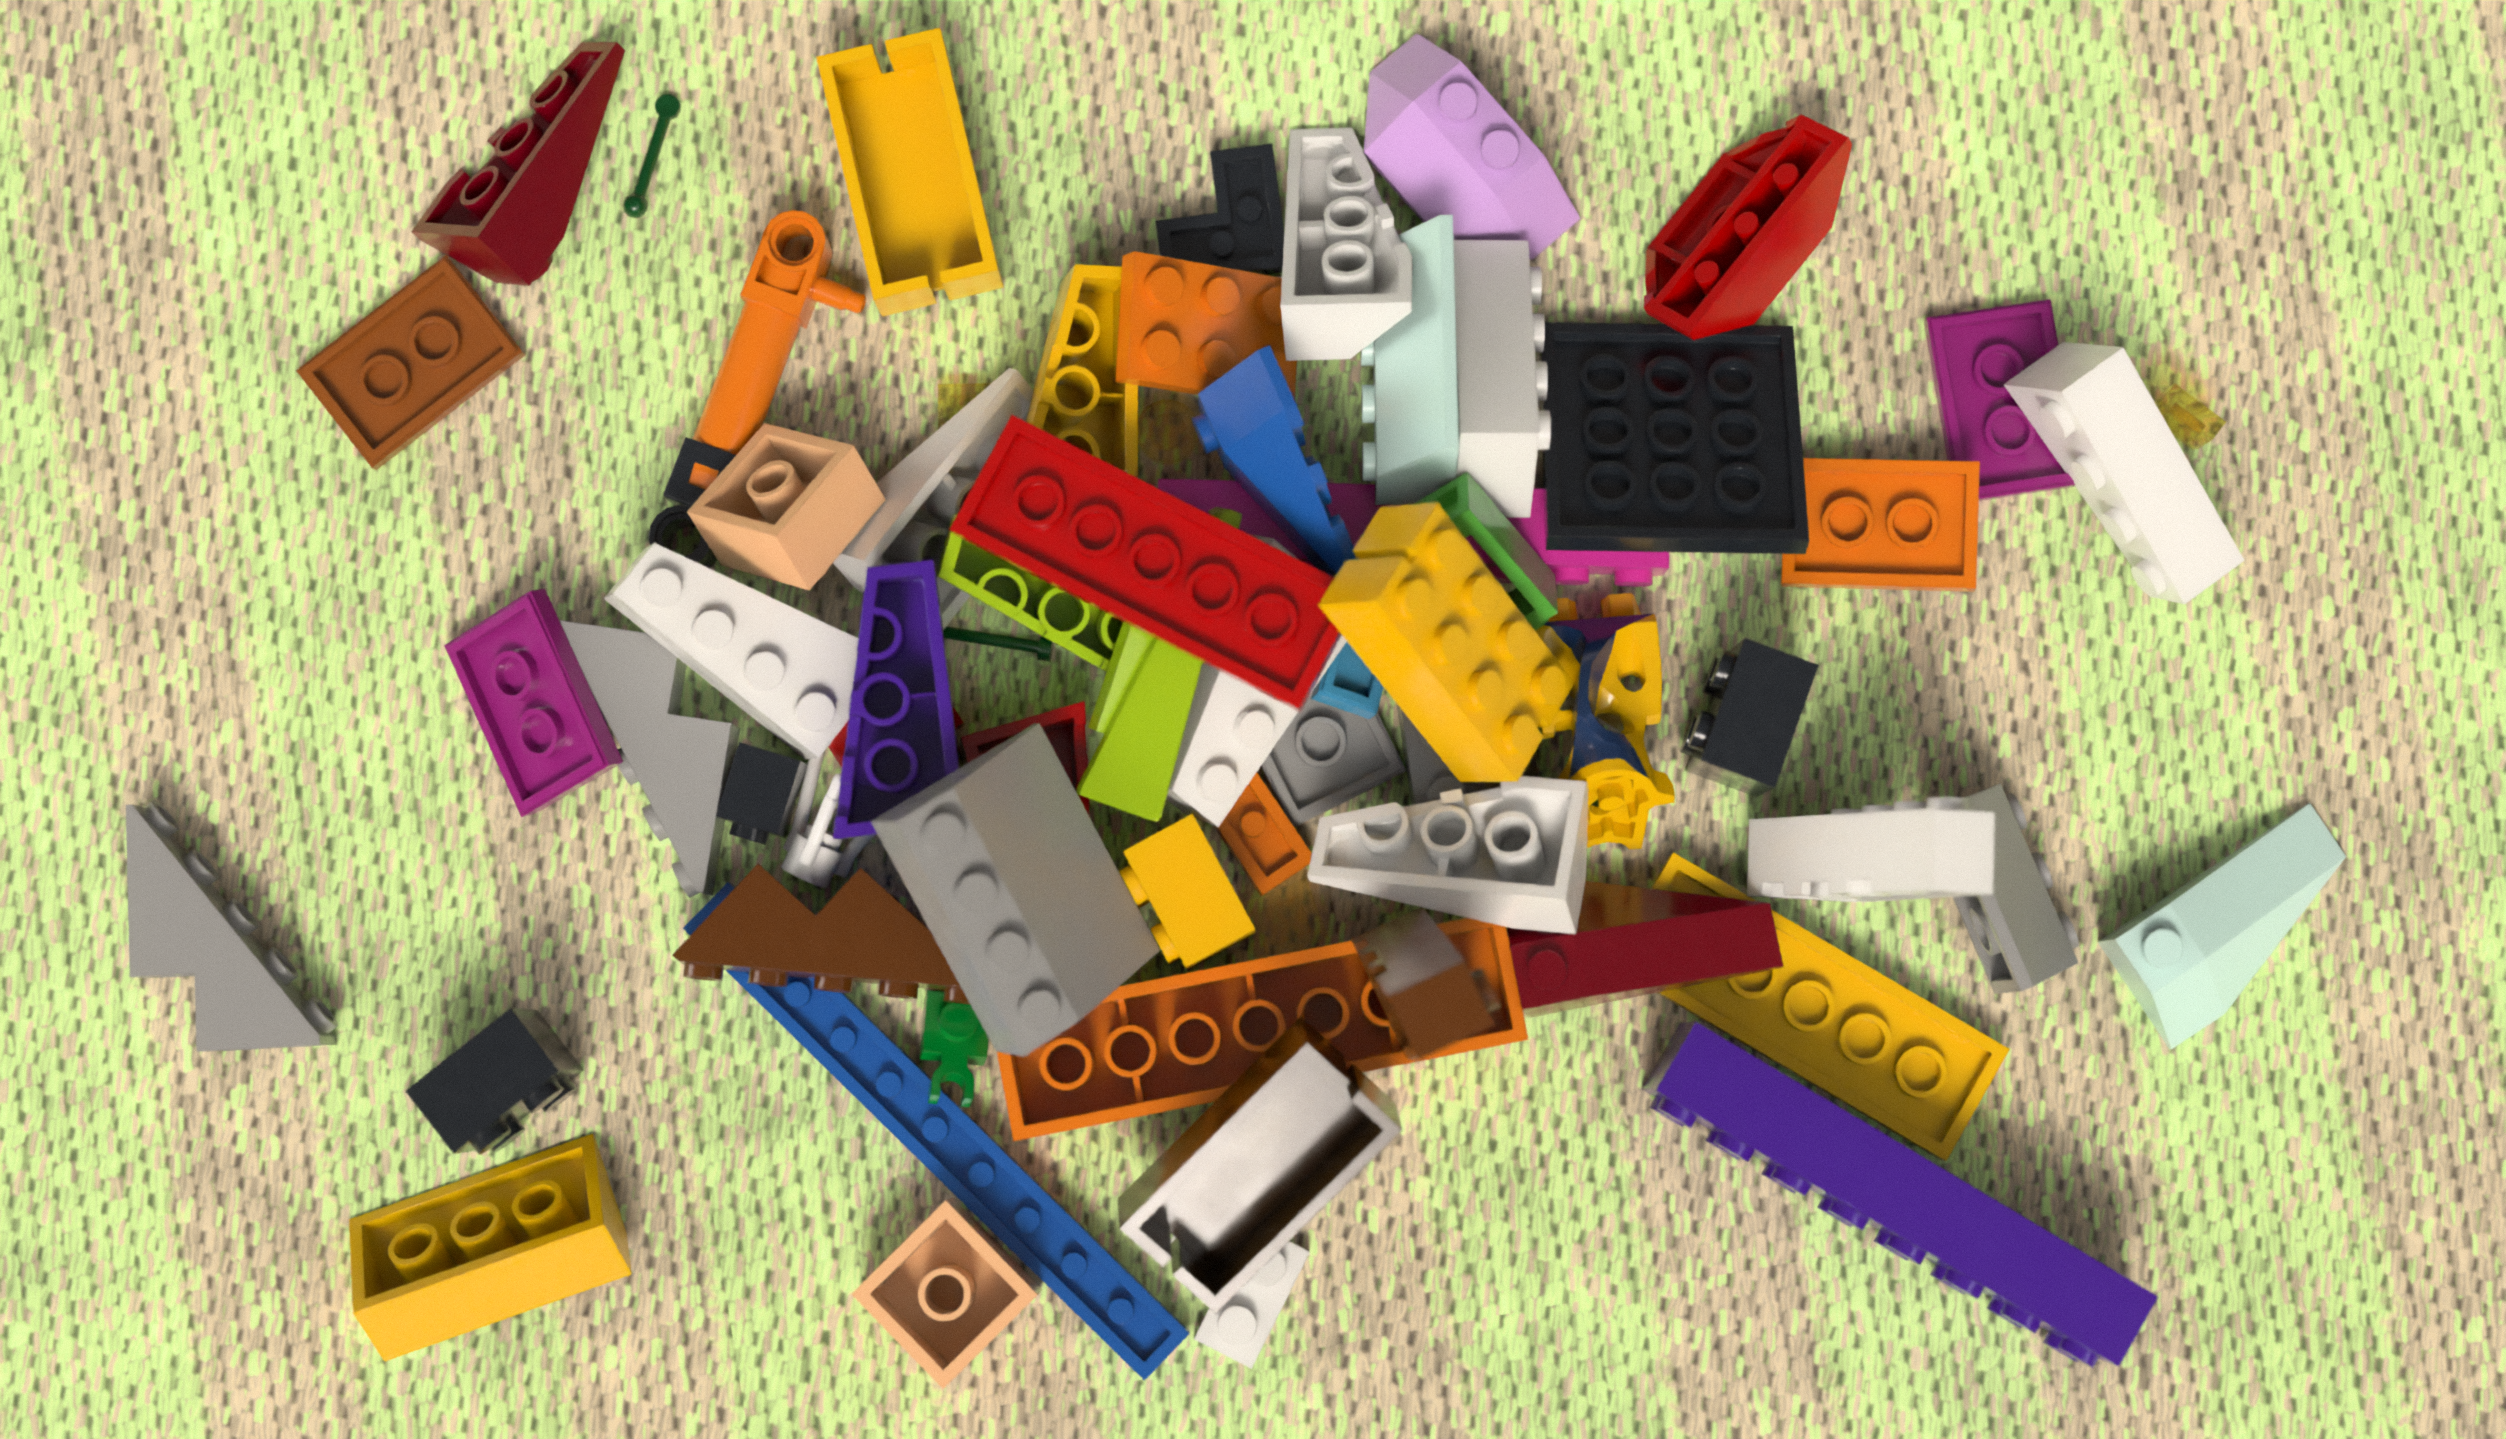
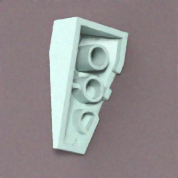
[2098,803,2346,1049]

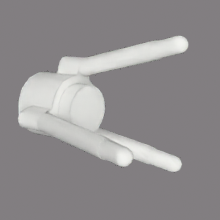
[781,751,875,888]

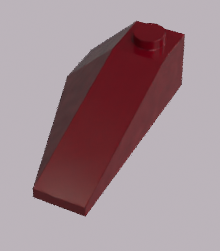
[411,42,625,286]

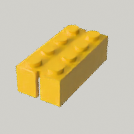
[816,28,1004,317]
[1318,502,1574,782]

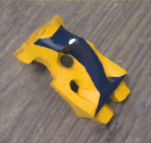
[1535,593,1675,850]

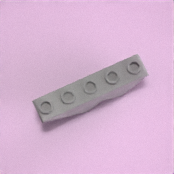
[560,621,739,898]
[126,800,338,1052]

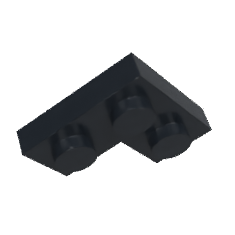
[1156,143,1284,275]

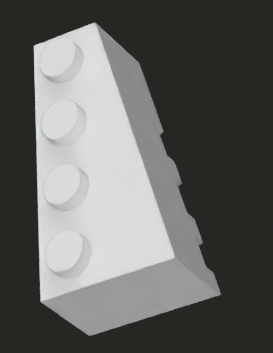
[1454,240,1551,518]
[2004,342,2245,604]
[1166,534,1347,827]
[604,543,858,760]
[1747,797,1995,903]

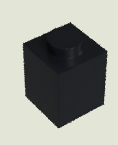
[716,742,807,845]

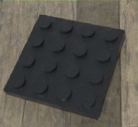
[1539,322,1809,554]

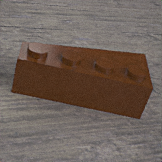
[1351,907,1499,1061]

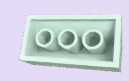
[1361,215,1459,505]

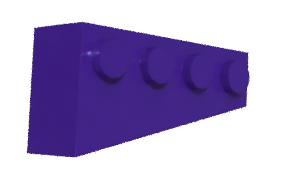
[833,560,960,839]

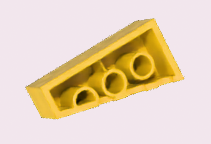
[1026,264,1138,478]

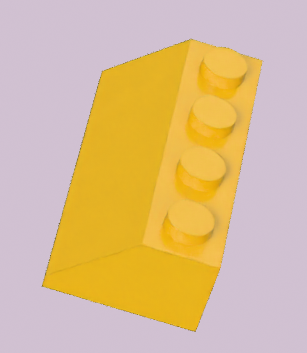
[349,1134,632,1362]

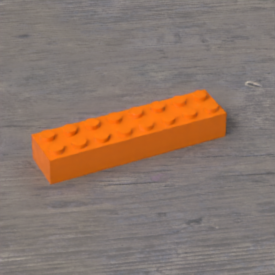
[997,918,1529,1141]

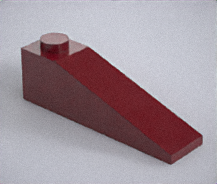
[1507,881,1784,1018]

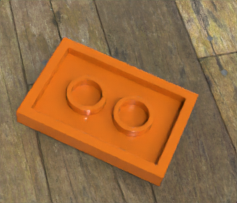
[1115,251,1297,400]
[1781,458,1980,592]

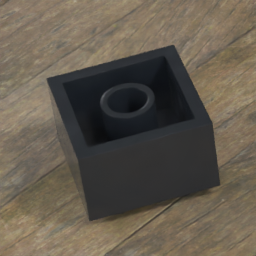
[1680,638,1819,797]
[405,1008,584,1155]

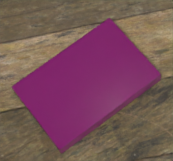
[1924,299,2075,501]
[444,588,623,817]

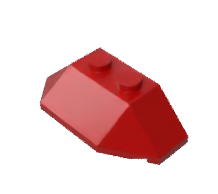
[1643,114,1852,340]

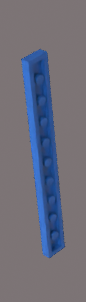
[683,882,1190,1381]

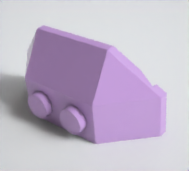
[1364,33,1580,260]

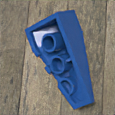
[1192,345,1359,578]

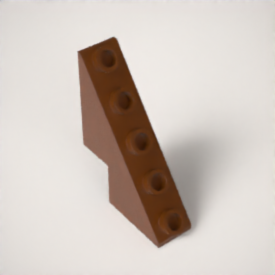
[672,864,971,1005]

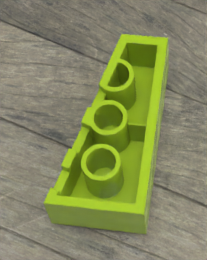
[936,514,1123,672]

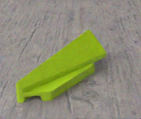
[1076,507,1242,822]

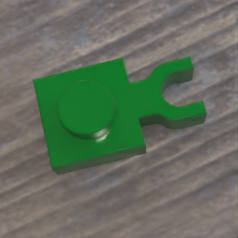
[920,990,989,1107]

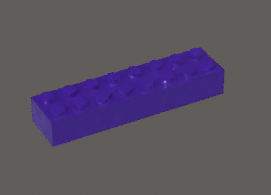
[1642,1022,2158,1368]

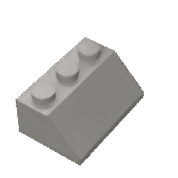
[1953,783,2079,994]

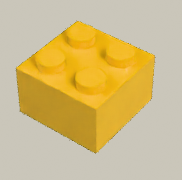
[1119,814,1255,970]

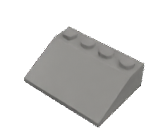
[871,723,1160,1057]

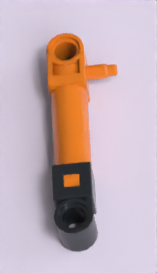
[648,210,866,568]

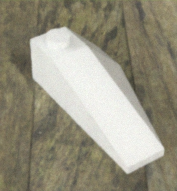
[1281,128,1413,361]
[833,368,1033,630]
[1307,776,1588,934]

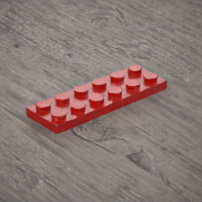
[949,415,1342,713]

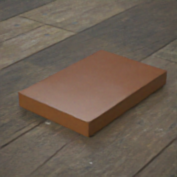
[296,255,526,470]

